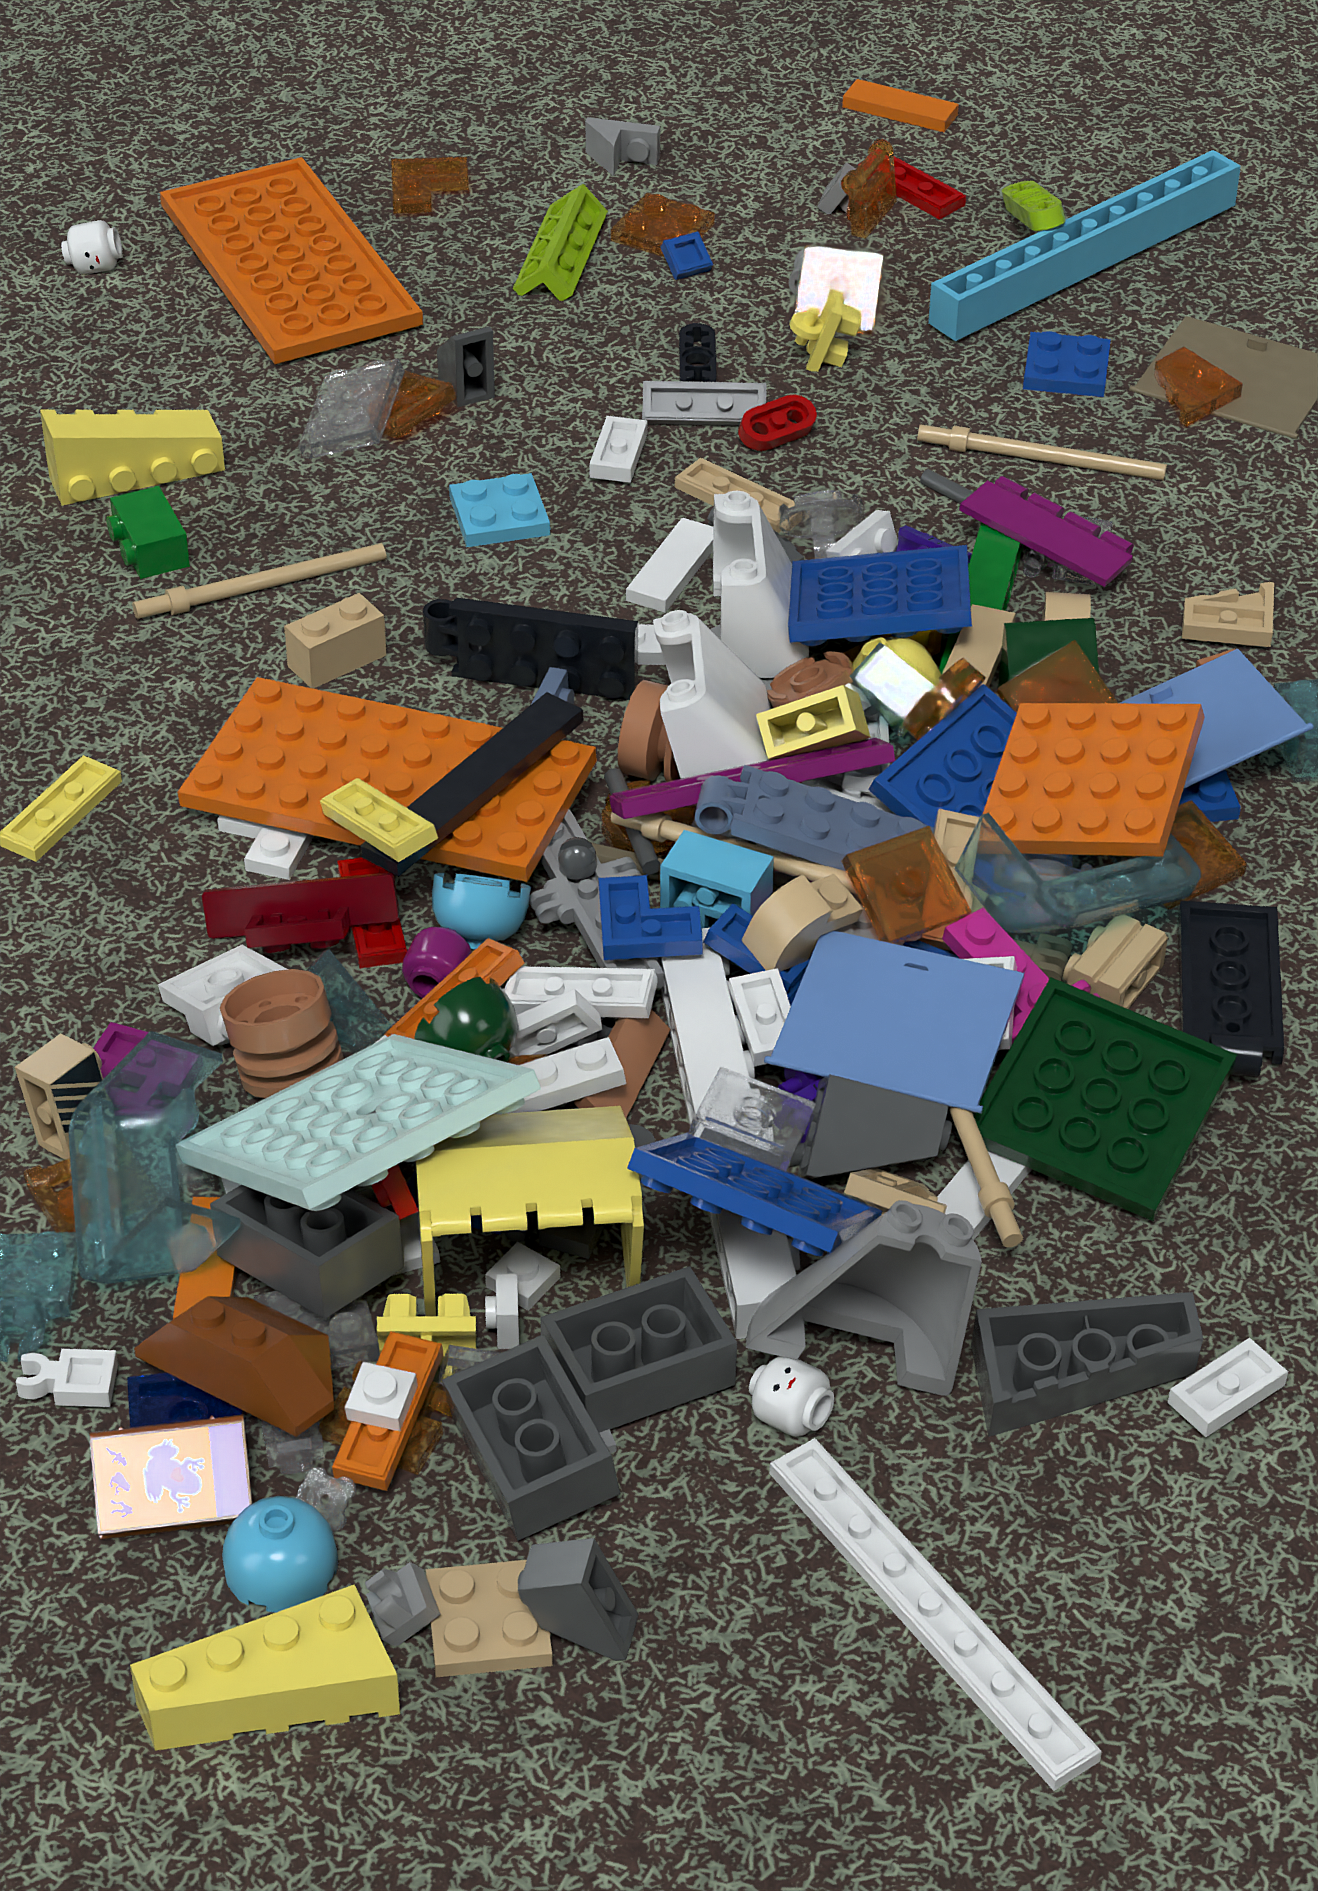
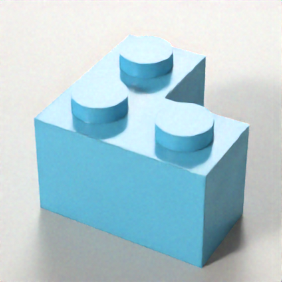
[660,830,774,928]

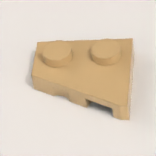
[1182,582,1274,647]
[844,1168,947,1215]

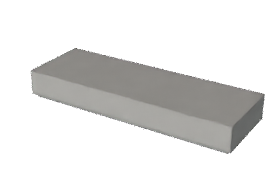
[642,381,766,426]

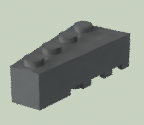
[971,1292,1203,1437]

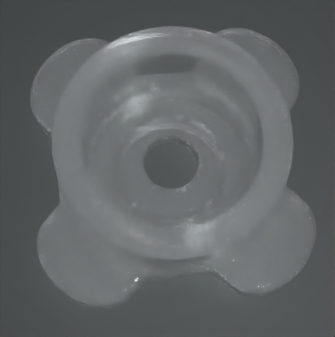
[296,1467,356,1531]

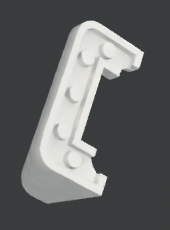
[713,491,809,678]
[653,610,770,806]

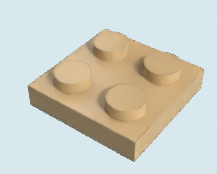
[426,1560,553,1677]

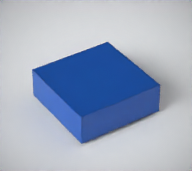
[660,231,713,280]

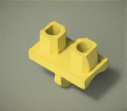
[789,289,861,372]
[377,1294,476,1366]

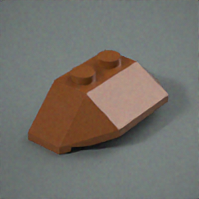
[134,1296,334,1437]

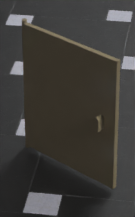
[1129,316,1318,439]

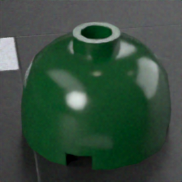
[414,977,519,1062]

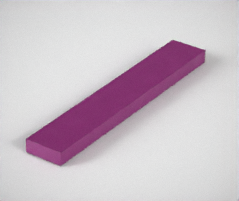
[609,738,895,819]

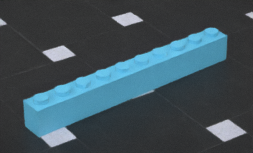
[928,150,1241,341]

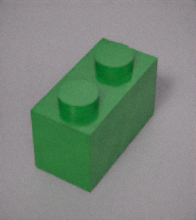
[106,486,190,579]

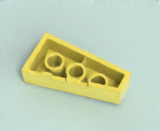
[40,410,225,506]
[130,1585,400,1751]

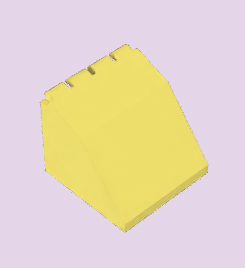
[415,1106,644,1316]

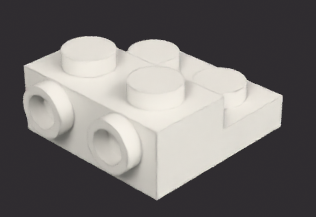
[158,945,288,1046]

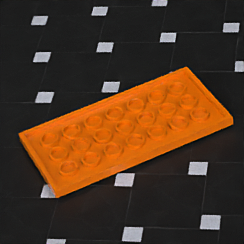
[160,157,423,364]
[177,677,597,882]

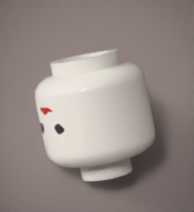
[61,220,122,274]
[749,1356,834,1437]

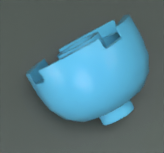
[432,873,531,949]
[222,1496,338,1613]

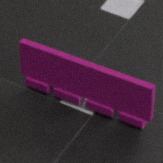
[959,476,1134,587]

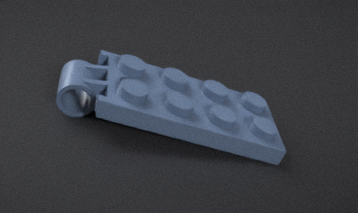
[694,764,934,897]

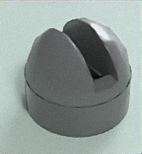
[558,837,597,880]

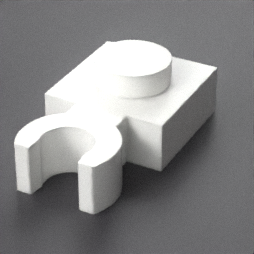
[16,1349,118,1407]

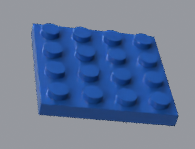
[788,545,972,646]
[868,684,1073,916]
[627,1132,883,1256]

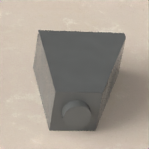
[797,1074,952,1181]

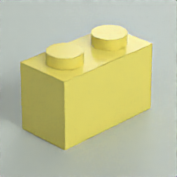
[756,685,871,760]

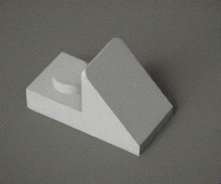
[585,117,660,176]

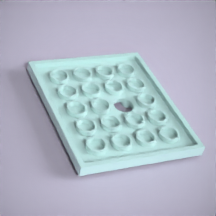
[175,1034,541,1211]

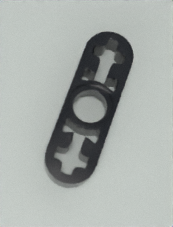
[679,323,716,382]

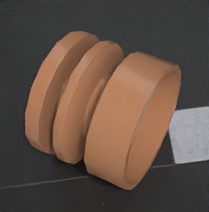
[618,680,681,782]
[220,969,344,1098]

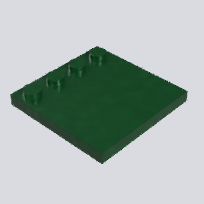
[973,977,1237,1221]

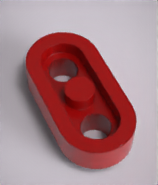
[738,394,817,451]

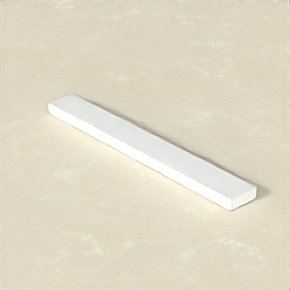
[769,1438,1102,1791]

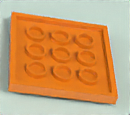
[980,703,1205,857]

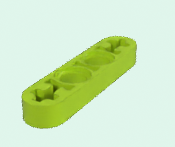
[1002,181,1066,231]

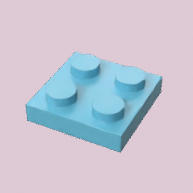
[449,473,550,547]

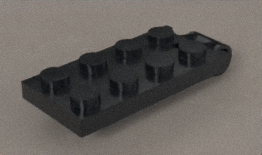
[423,597,638,700]
[1178,900,1284,1077]

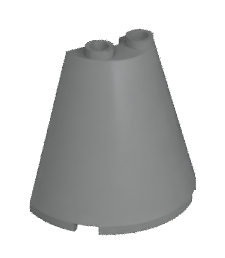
[746,1200,982,1395]

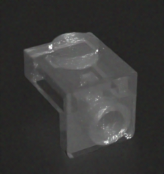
[261,1420,325,1474]

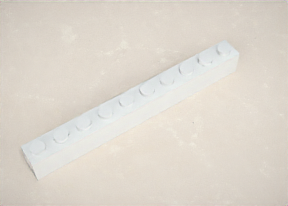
[656,928,800,1339]

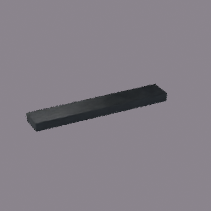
[361,692,584,877]

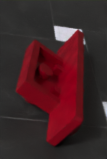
[202,872,399,953]

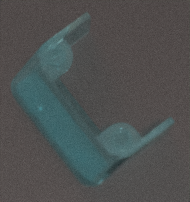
[954,813,1201,933]
[69,1031,241,1285]

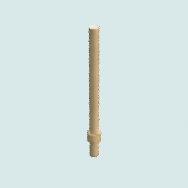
[917,424,1167,481]
[132,543,386,619]
[611,812,874,898]
[948,1106,1023,1247]

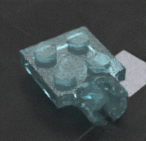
[0,1231,79,1362]

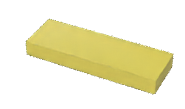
[0,755,122,862]
[320,778,438,862]

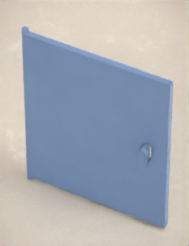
[1120,649,1314,788]
[764,931,1024,1113]

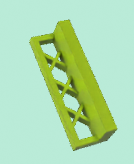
[513,184,608,301]

